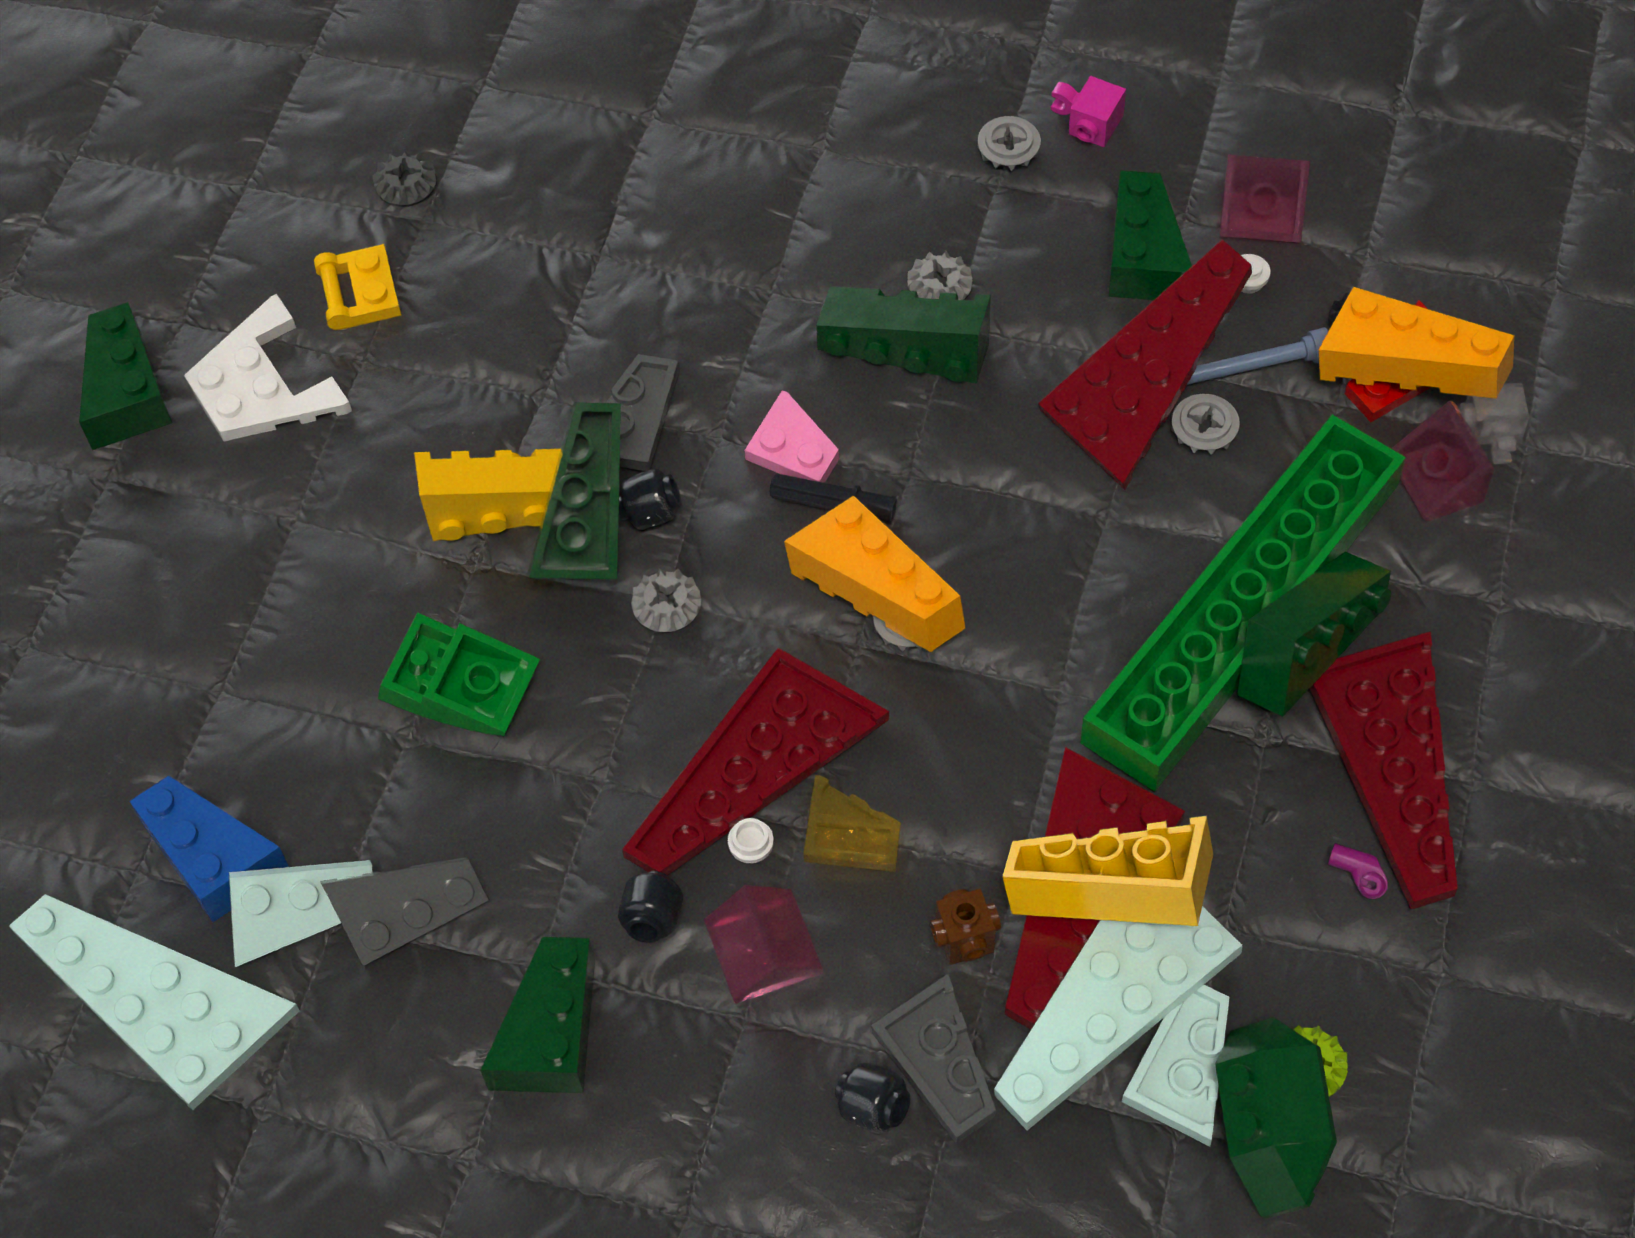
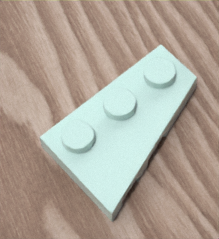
[229,860,372,967]

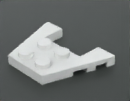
[184,294,352,441]

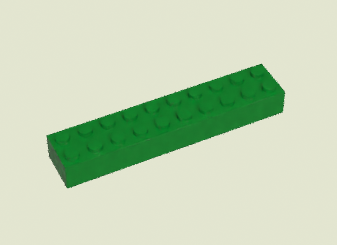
[1080,414,1406,792]

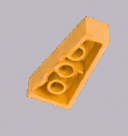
[1318,287,1515,399]
[784,496,966,652]

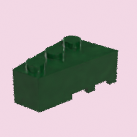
[79,302,172,451]
[480,937,595,1093]

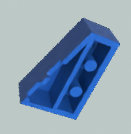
[129,776,289,922]

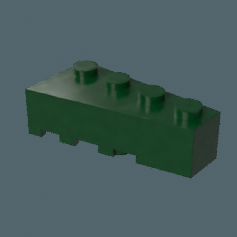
[816,286,991,384]
[527,402,621,579]
[1237,551,1391,717]

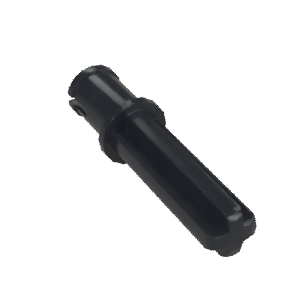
[770,474,897,524]

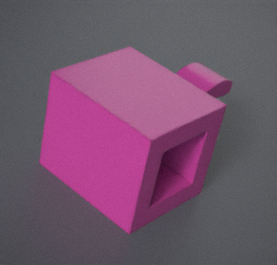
[1051,76,1126,147]

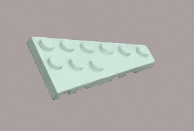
[9,894,300,1110]
[994,906,1242,1130]

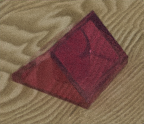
[1220,154,1310,243]
[1391,401,1495,521]
[704,885,823,1004]

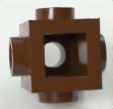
[930,888,1001,965]

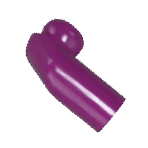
[1328,843,1388,899]

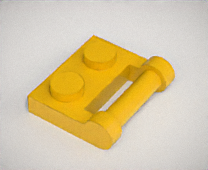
[314,244,401,330]

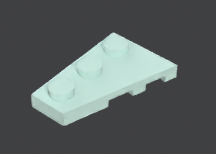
[1122,985,1230,1147]

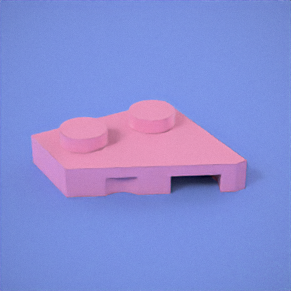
[744,390,839,483]

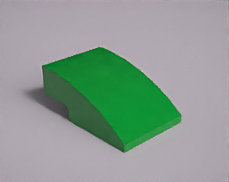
[378,612,540,736]

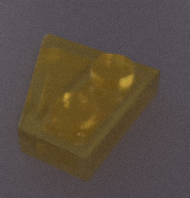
[804,775,901,872]

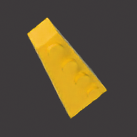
[414,449,561,541]
[1002,816,1213,926]

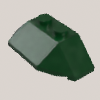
[1215,1017,1337,1219]

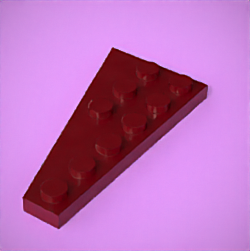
[1038,239,1252,490]
[1310,631,1458,910]
[622,648,889,876]
[1005,747,1185,1030]

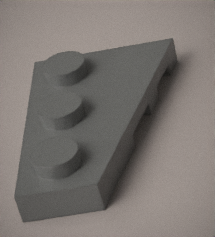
[320,857,489,966]

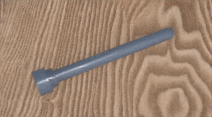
[1187,327,1328,385]

